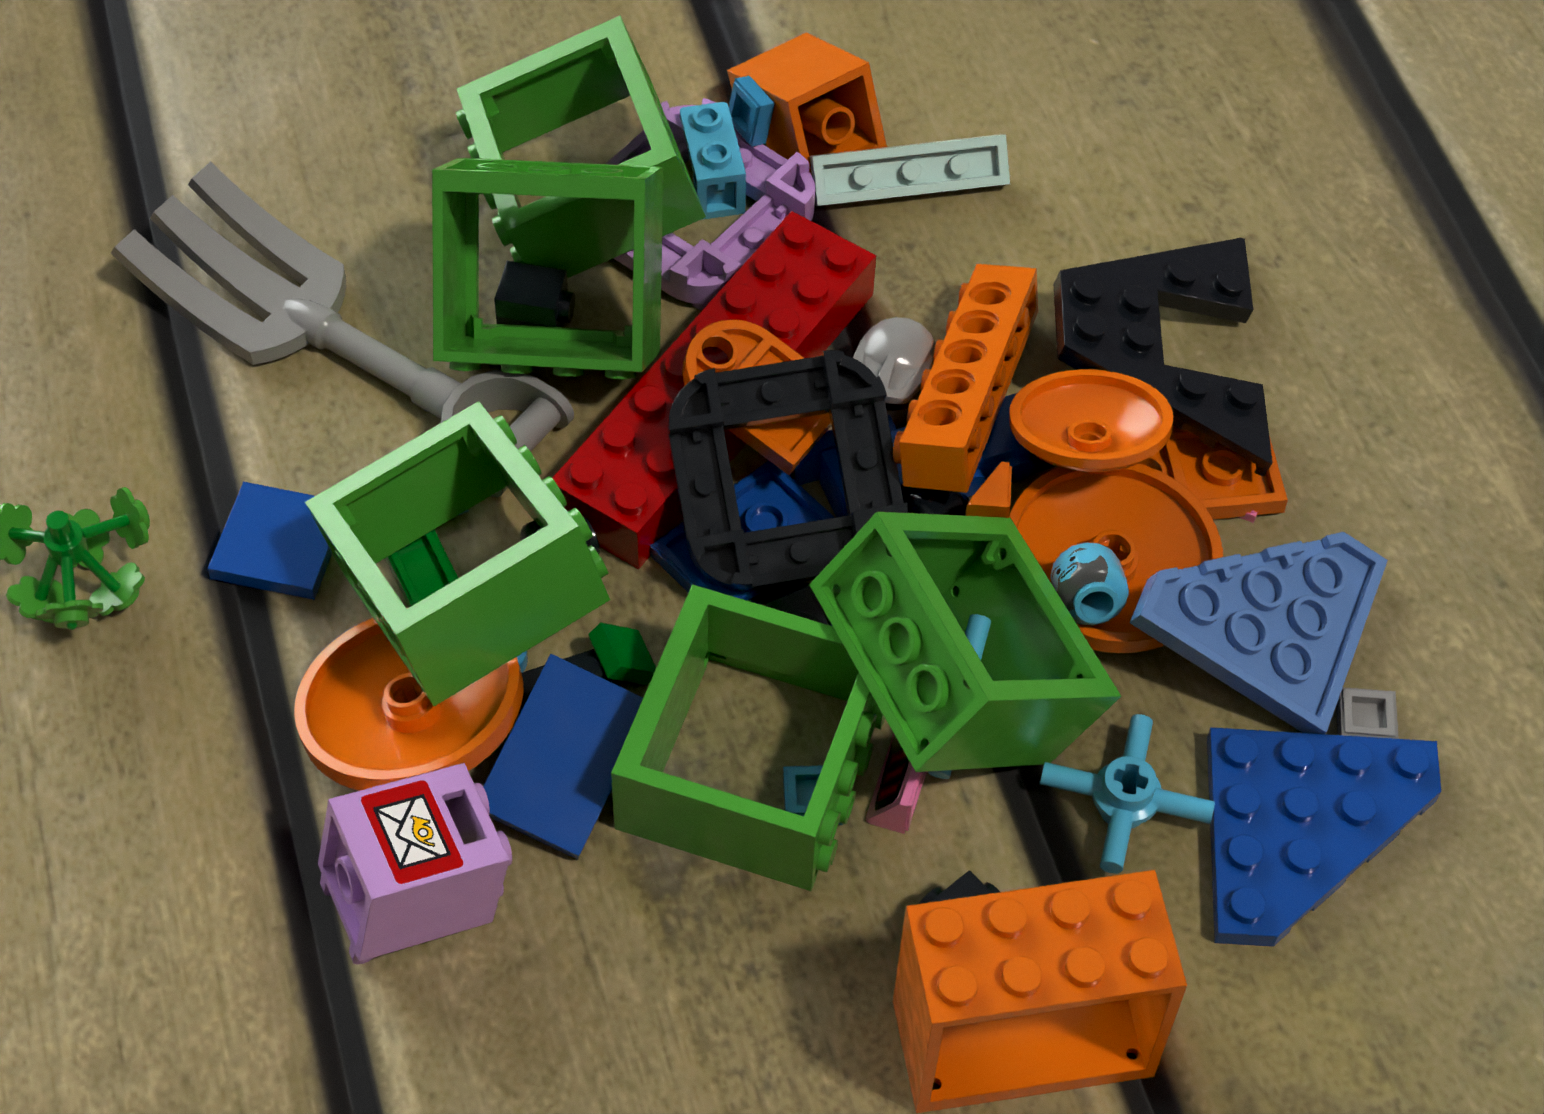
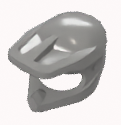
[853,317,936,429]

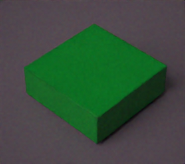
[588,622,656,685]

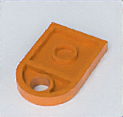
[682,320,831,475]
[1139,426,1288,520]

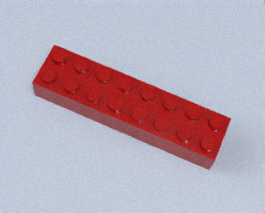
[552,211,877,570]

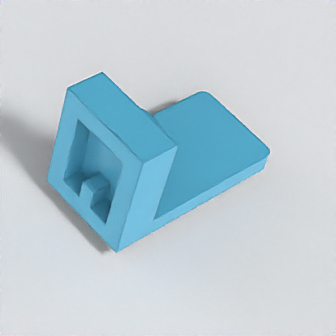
[680,102,746,220]

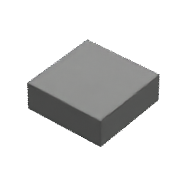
[1336,687,1398,739]

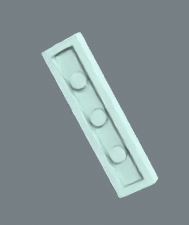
[810,134,1010,206]

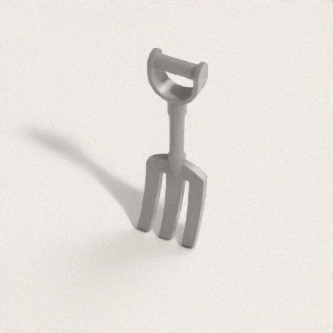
[111,162,574,497]

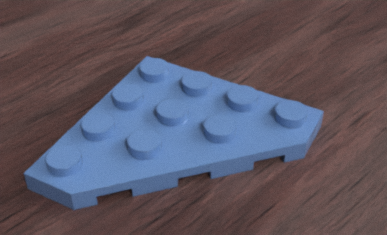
[1129,532,1388,734]

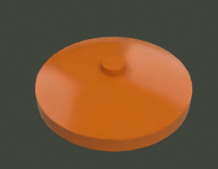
[1009,463,1223,653]
[294,618,524,791]

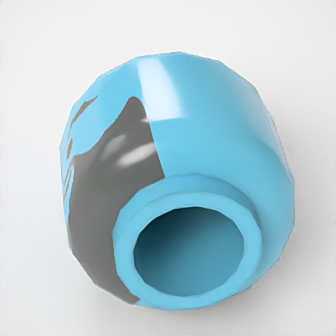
[1050,542,1129,626]

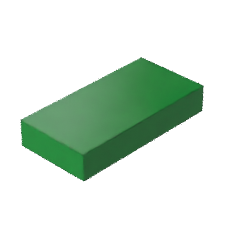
[385,530,458,607]

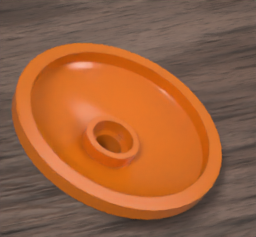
[1009,369,1173,472]

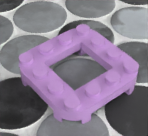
[606,98,815,310]

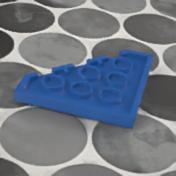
[1207,727,1441,947]

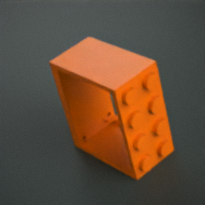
[893,870,1187,1114]

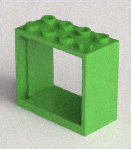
[611,584,885,891]

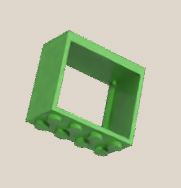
[456,16,706,278]
[432,158,663,379]
[305,401,610,706]
[809,512,1122,772]

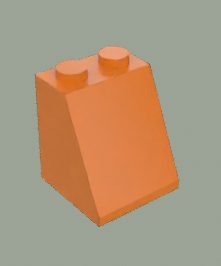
[727,32,887,175]

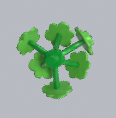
[0,487,150,630]

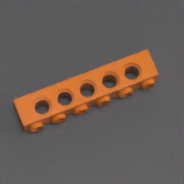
[893,264,1038,493]

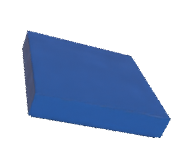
[207,482,332,600]

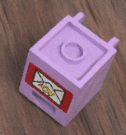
[318,763,512,965]

